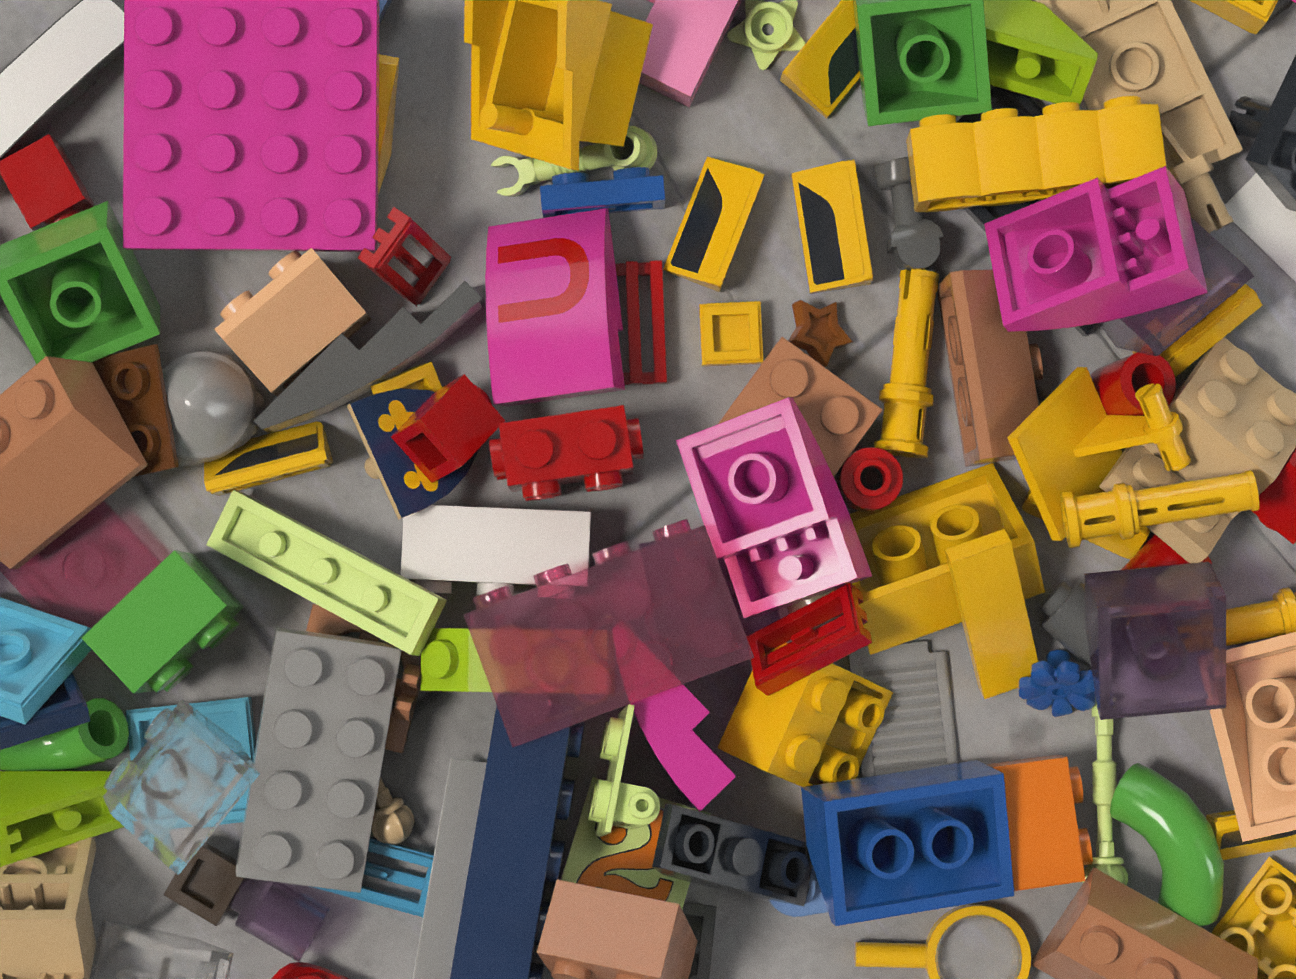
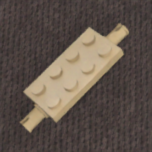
[1032,0,1243,239]

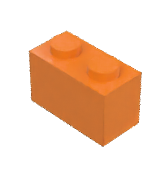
[986,754,1093,891]

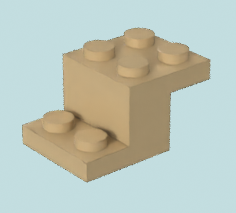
[1099,337,1296,568]
[0,836,96,979]

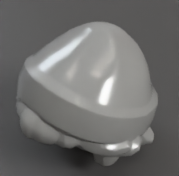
[162,351,264,466]

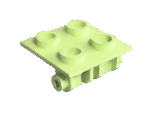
[587,704,660,837]

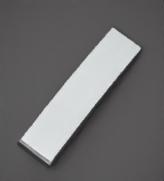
[0,0,124,161]
[254,281,485,434]

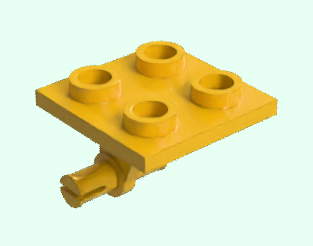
[1007,367,1191,541]

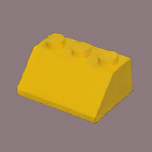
[850,463,1045,655]

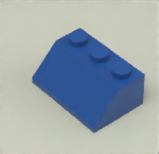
[801,760,1015,926]

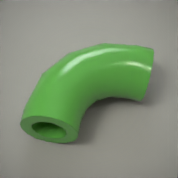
[0,698,129,771]
[1110,763,1224,926]

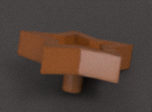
[788,300,853,367]

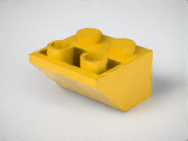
[717,643,893,787]

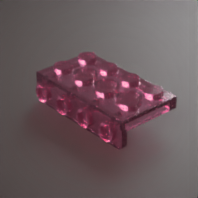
[463,519,754,748]

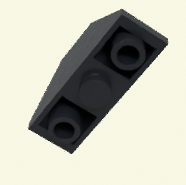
[652,804,813,906]

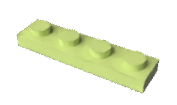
[206,490,447,656]

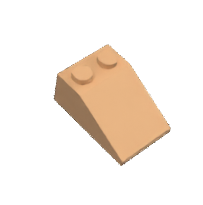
[1197,632,1296,842]

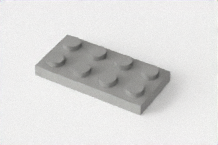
[235,627,401,893]

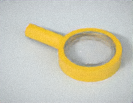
[854,903,1031,979]

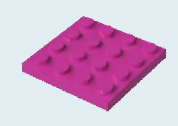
[123,0,380,252]

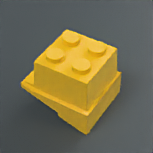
[464,0,653,171]

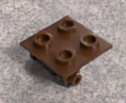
[92,344,179,483]

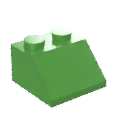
[853,0,992,126]

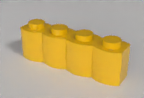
[906,96,1166,212]

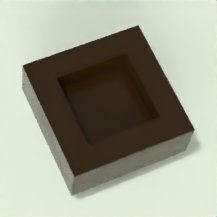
[163,839,247,926]

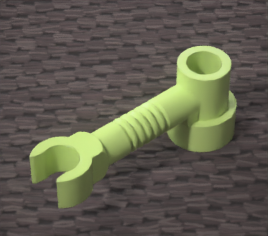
[491,126,657,197]

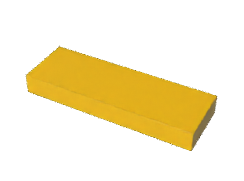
[944,529,1038,699]

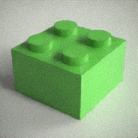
[0,201,160,364]
[82,550,243,694]

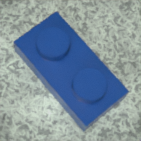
[540,167,665,218]

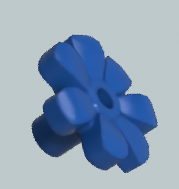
[1019,650,1098,717]

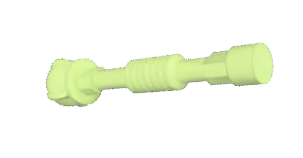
[1083,698,1128,885]

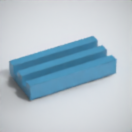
[309,837,434,917]

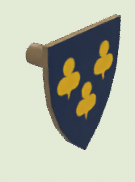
[347,388,480,520]

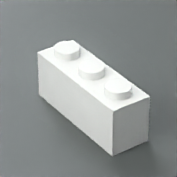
[401,505,591,599]

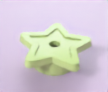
[727,0,806,70]

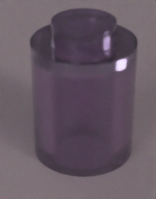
[230,878,331,963]

